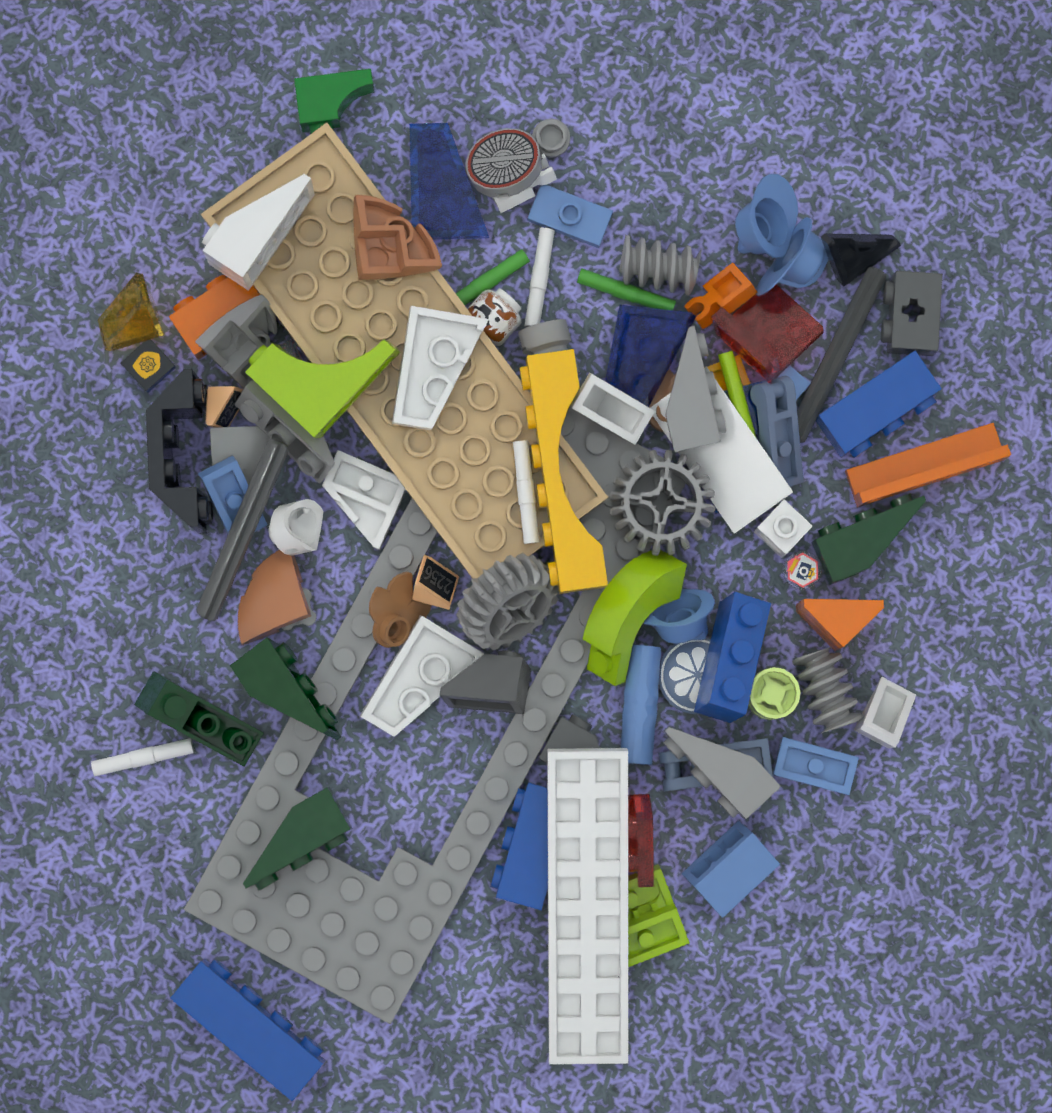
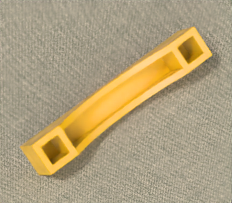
[520,349,608,594]

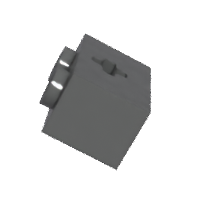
[881,271,943,356]

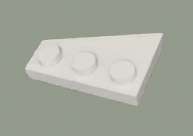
[392,306,489,430]
[360,615,484,737]

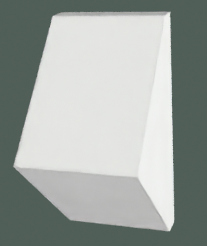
[569,372,655,445]
[854,677,916,748]

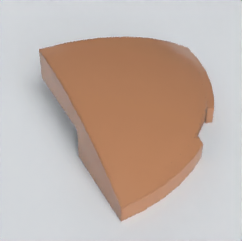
[353,195,442,280]
[238,550,311,645]

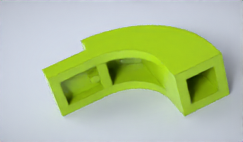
[582,549,687,686]

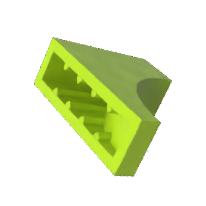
[245,339,400,439]

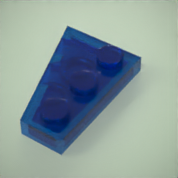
[409,123,489,240]
[605,305,696,407]

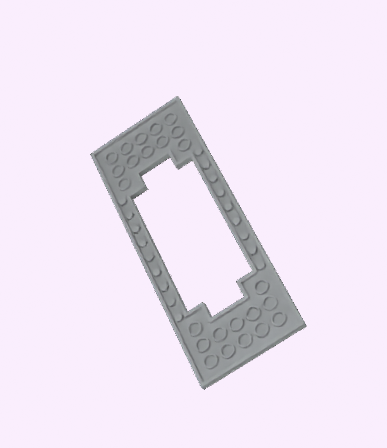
[184,390,686,1025]

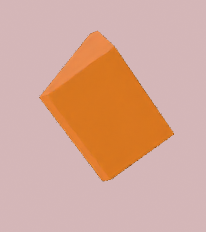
[796,599,884,651]

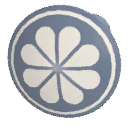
[659,638,711,714]

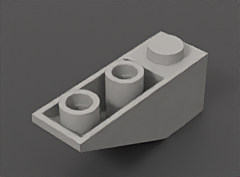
[665,326,726,452]
[235,380,335,484]
[662,727,781,819]

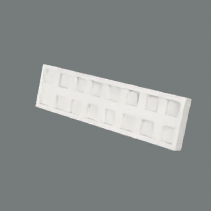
[547,748,628,1064]

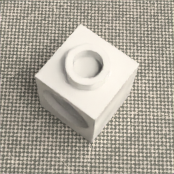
[754,500,812,558]

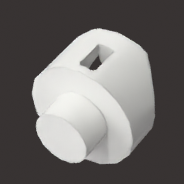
[268,499,324,556]

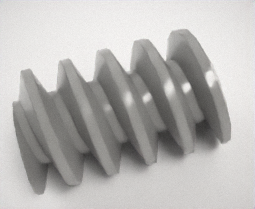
[618,234,702,296]
[792,646,863,734]

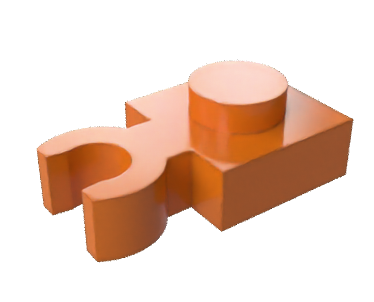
[684,262,758,329]

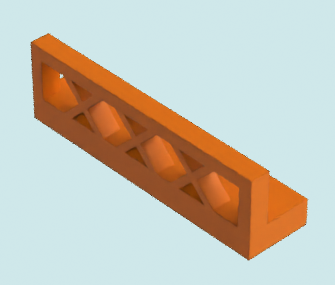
[845,423,1011,508]

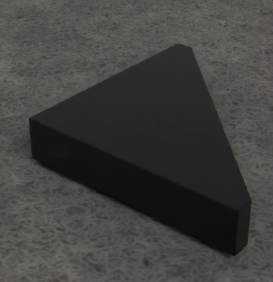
[821,233,901,287]

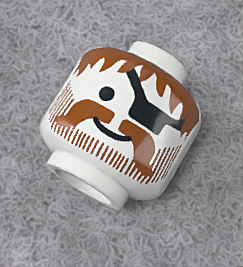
[467,288,521,346]

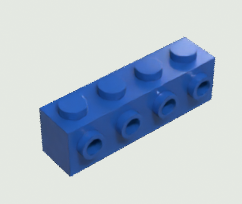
[170,959,326,1101]

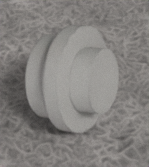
[532,119,570,158]

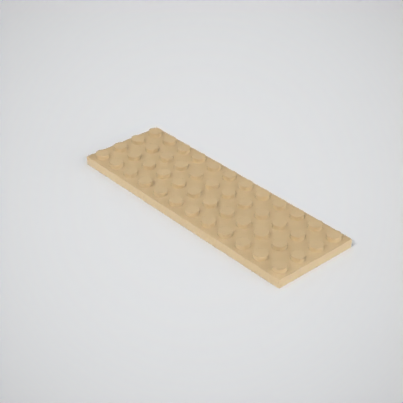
[201,123,608,579]

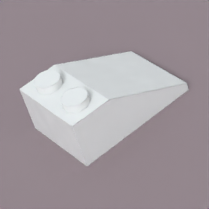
[202,174,315,291]

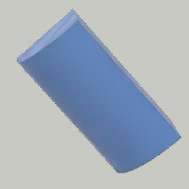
[681,820,780,918]

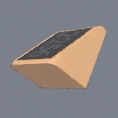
[206,386,243,428]
[412,555,459,610]

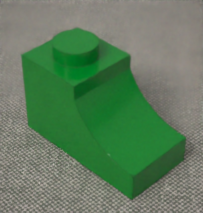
[294,68,375,134]

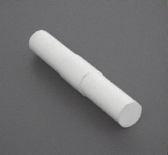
[524,228,555,327]
[513,440,539,544]
[91,738,194,776]

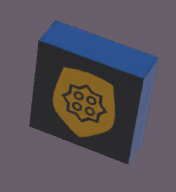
[121,337,176,393]

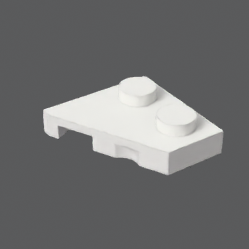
[322,450,406,550]

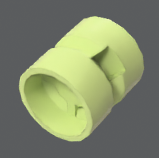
[748,667,801,720]

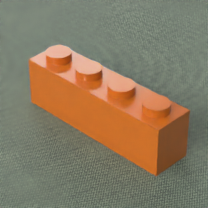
[168,275,260,360]

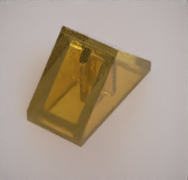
[98,272,164,351]

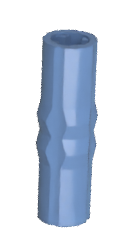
[620,645,661,765]

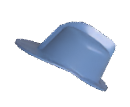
[735,174,798,258]
[756,217,828,296]
[643,589,715,644]

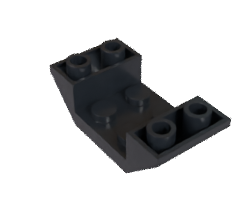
[146,369,213,534]

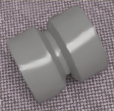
[518,319,580,374]

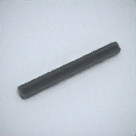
[797,266,886,443]
[196,439,289,621]

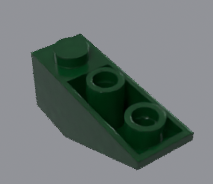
[811,493,926,585]
[230,637,341,740]
[134,671,264,767]
[243,787,353,891]

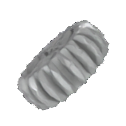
[609,450,715,556]
[456,553,559,650]

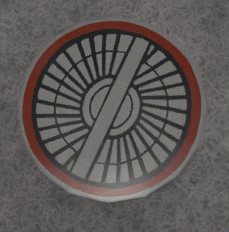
[465,128,543,198]

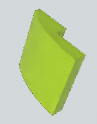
[628,864,690,967]

